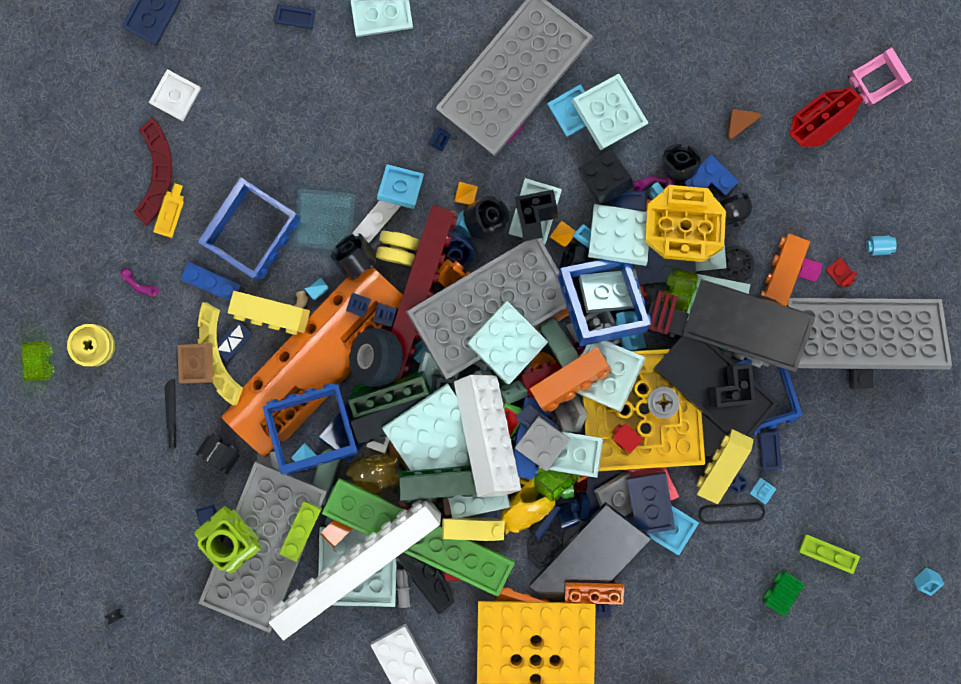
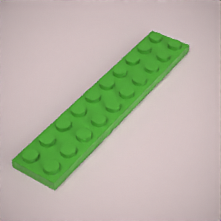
[322,478,515,597]

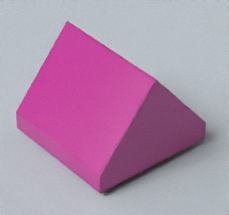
[798,258,822,282]

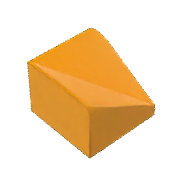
[455,182,478,205]
[550,221,576,248]

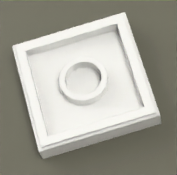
[149,69,201,121]

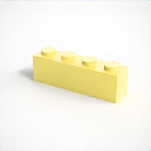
[228,291,310,335]
[696,429,754,504]

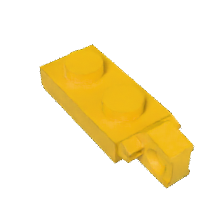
[153,183,184,238]

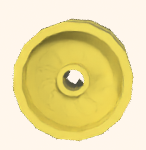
[376,231,421,267]
[67,324,115,366]

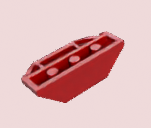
[789,87,863,147]

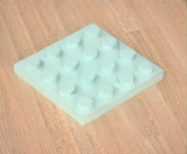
[382,383,470,470]
[318,527,397,607]

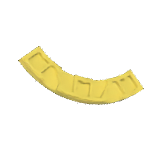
[198,302,243,405]

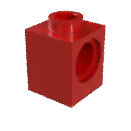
[611,423,643,454]

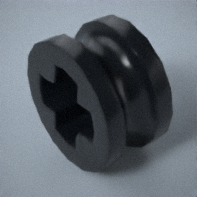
[104,608,124,625]

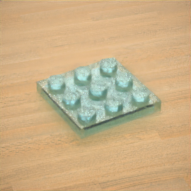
[293,188,356,250]

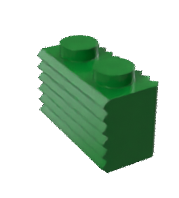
[762,570,805,617]

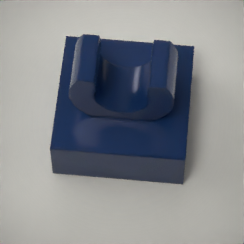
[346,292,371,318]
[373,303,398,327]
[568,492,590,519]
[595,604,611,618]

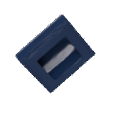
[427,127,451,152]

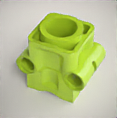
[194,506,262,574]

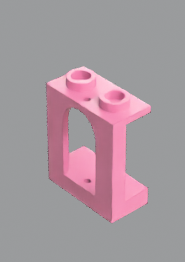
[849,47,912,107]

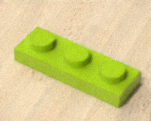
[279,500,322,562]
[798,534,860,574]

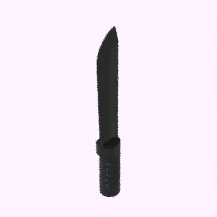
[164,379,176,448]

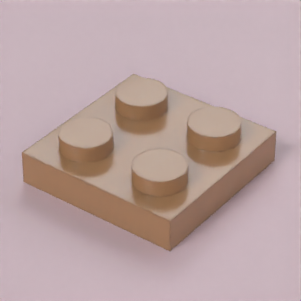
[177,343,214,383]

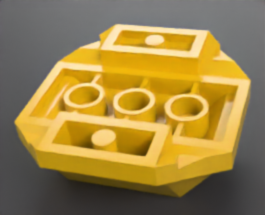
[645,185,726,262]

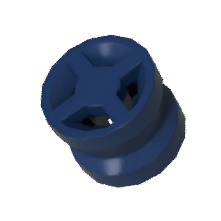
[728,473,748,493]

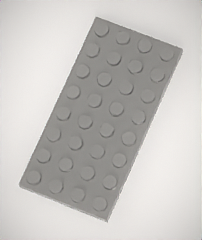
[436,0,593,157]
[406,238,567,380]
[787,298,952,369]
[198,461,328,633]

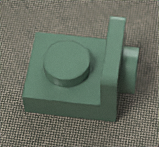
[500,380,528,405]

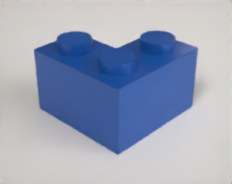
[682,155,739,198]

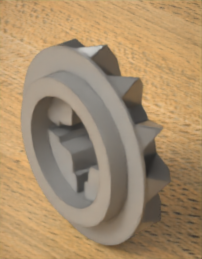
[647,387,679,419]

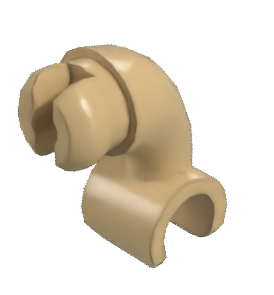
[287,291,308,308]

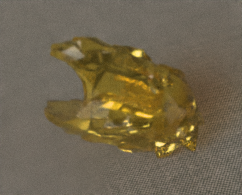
[346,453,409,494]

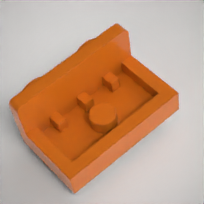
[437,259,470,288]

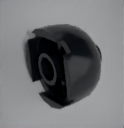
[662,144,701,182]
[719,192,752,227]
[559,241,593,281]

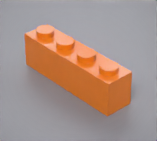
[760,233,810,306]
[530,347,612,412]

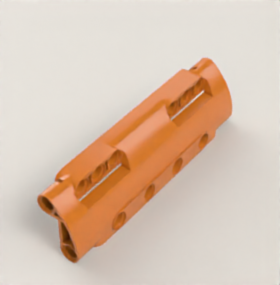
[221,267,403,458]

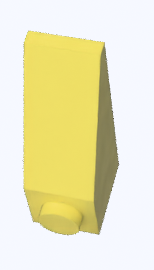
[441,517,505,541]

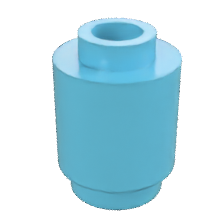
[866,235,897,256]

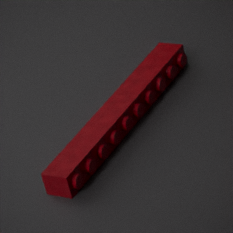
[391,204,458,380]

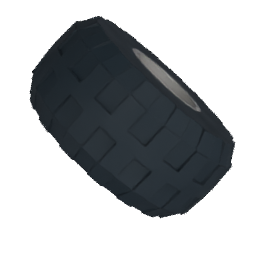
[349,328,403,387]

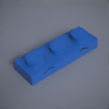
[181,262,242,301]

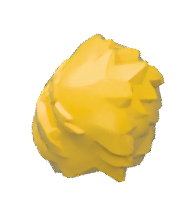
[500,479,556,534]

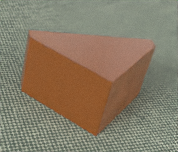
[726,109,762,142]

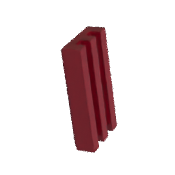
[648,291,678,334]

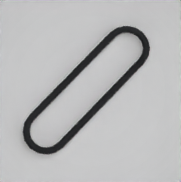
[698,503,766,525]

